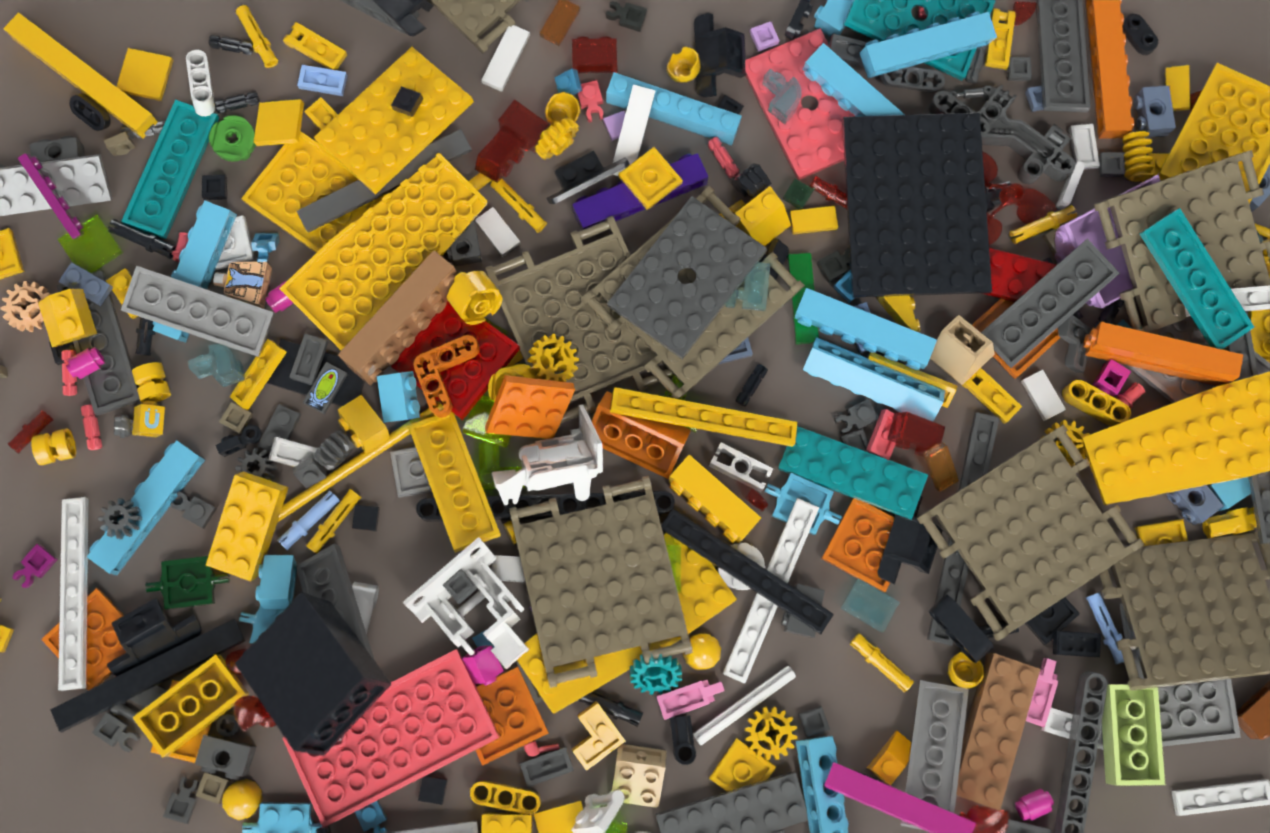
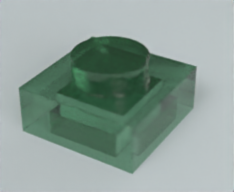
[783,178,814,210]

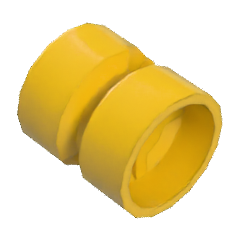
[132,362,171,403]
[31,428,77,466]

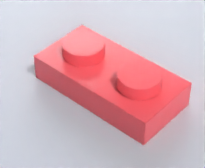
[866,409,905,460]

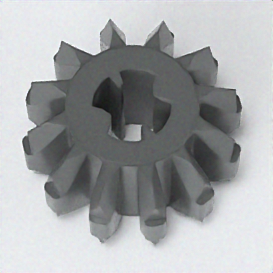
[314,430,355,470]
[235,448,277,479]
[98,498,143,540]

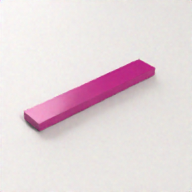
[824,762,976,833]

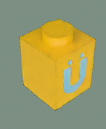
[132,401,165,438]

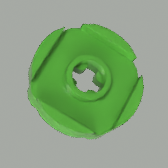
[209,115,256,162]

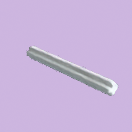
[693,666,795,745]

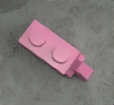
[1026,658,1058,727]
[656,680,725,720]

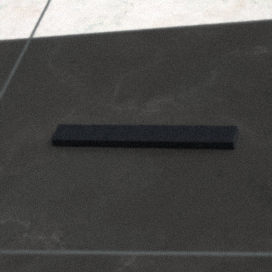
[661,509,834,635]
[50,619,245,733]

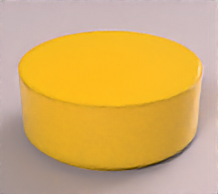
[503,520,517,545]

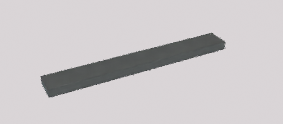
[297,129,472,233]

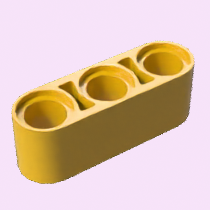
[1062,380,1131,427]
[470,780,541,814]

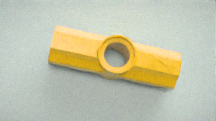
[1202,507,1257,539]

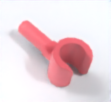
[524,741,559,757]

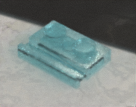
[841,578,900,633]

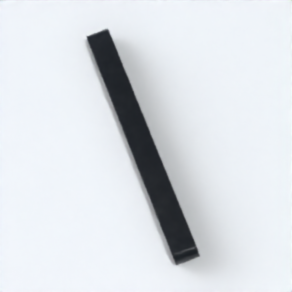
[416,491,675,522]

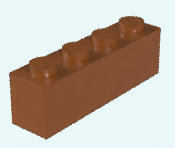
[1236,681,1270,740]

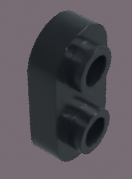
[785,0,813,40]
[1122,14,1158,55]
[69,93,111,131]

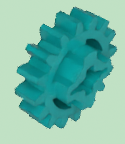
[630,654,682,695]

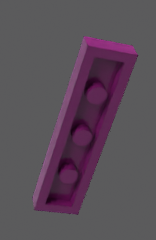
[18,153,84,239]

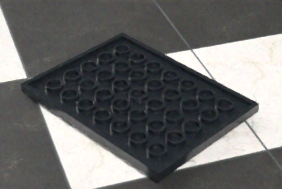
[842,113,992,298]

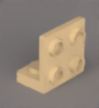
[612,744,666,808]

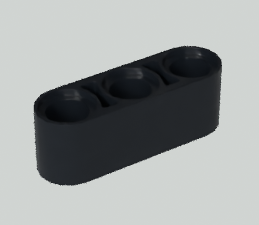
[928,595,994,663]

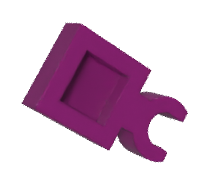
[12,544,58,588]

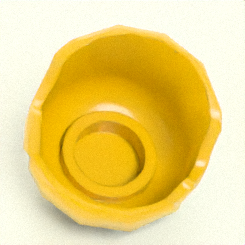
[667,47,700,83]
[545,92,580,125]
[682,633,721,670]
[948,652,984,689]
[222,779,263,820]

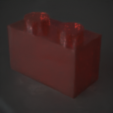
[572,36,617,73]
[498,100,551,154]
[475,128,525,183]
[887,411,945,457]

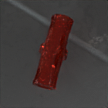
[809,175,847,210]
[7,410,54,454]

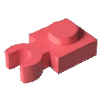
[577,80,603,122]

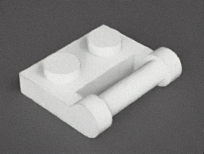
[571,790,624,833]

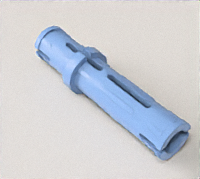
[277,490,340,551]
[1086,592,1124,664]

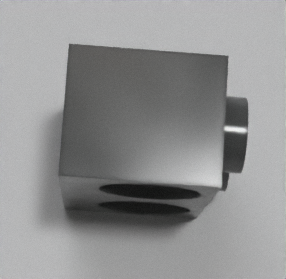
[447,219,482,267]

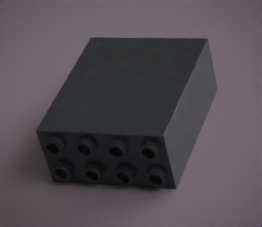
[235,592,392,756]

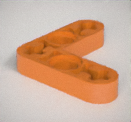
[413,335,480,418]

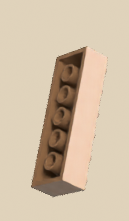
[338,251,458,386]
[956,653,1040,811]

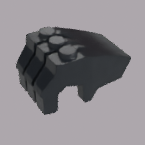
[732,163,772,198]

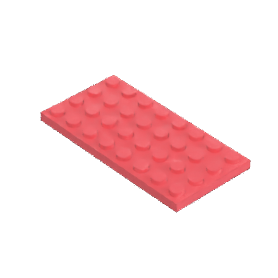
[282,649,500,827]

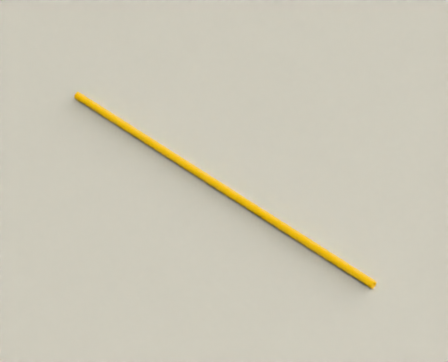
[277,200,745,523]

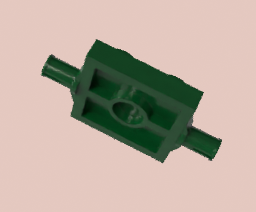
[145,556,230,610]

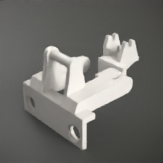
[492,405,603,505]
[403,537,530,669]

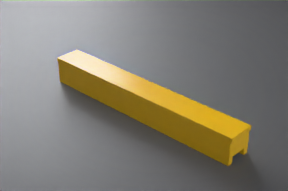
[3,12,158,139]

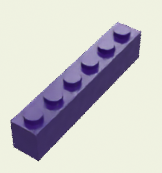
[572,153,708,231]

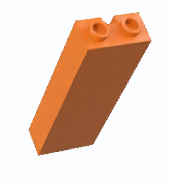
[1083,322,1243,386]

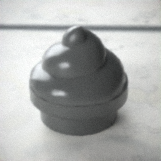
[114,415,133,438]

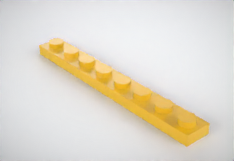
[610,387,797,447]

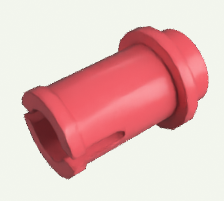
[172,232,188,263]
[1117,382,1145,409]

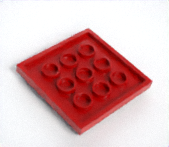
[391,301,520,421]

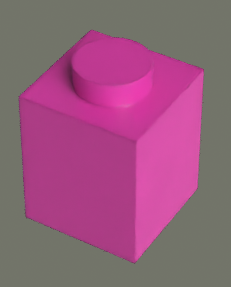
[461,645,504,685]

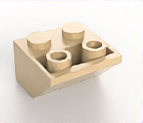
[930,315,995,386]

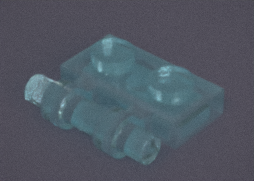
[726,262,770,311]

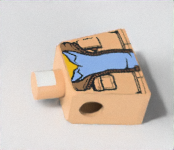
[213,262,272,309]

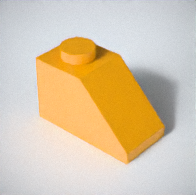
[867,730,912,785]

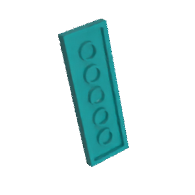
[121,100,219,239]
[1139,208,1254,349]
[778,426,928,520]

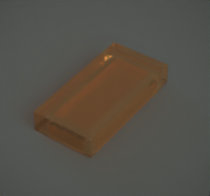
[540,0,580,46]
[923,442,959,492]

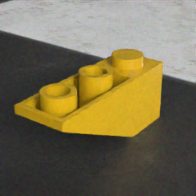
[877,296,920,332]

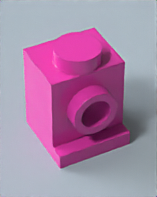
[1092,359,1131,397]

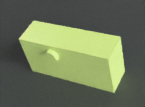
[1102,685,1165,786]

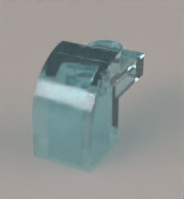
[762,69,802,124]
[188,344,245,387]

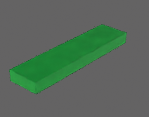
[788,253,819,344]

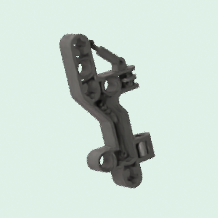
[929,84,1075,185]

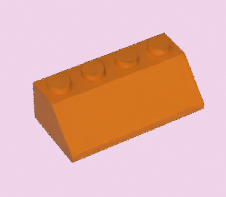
[592,391,691,479]

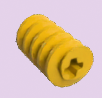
[1122,131,1154,182]

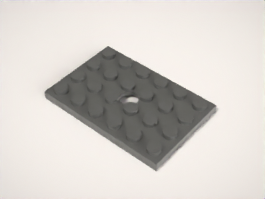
[607,196,767,360]

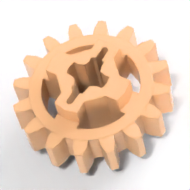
[1,281,52,332]

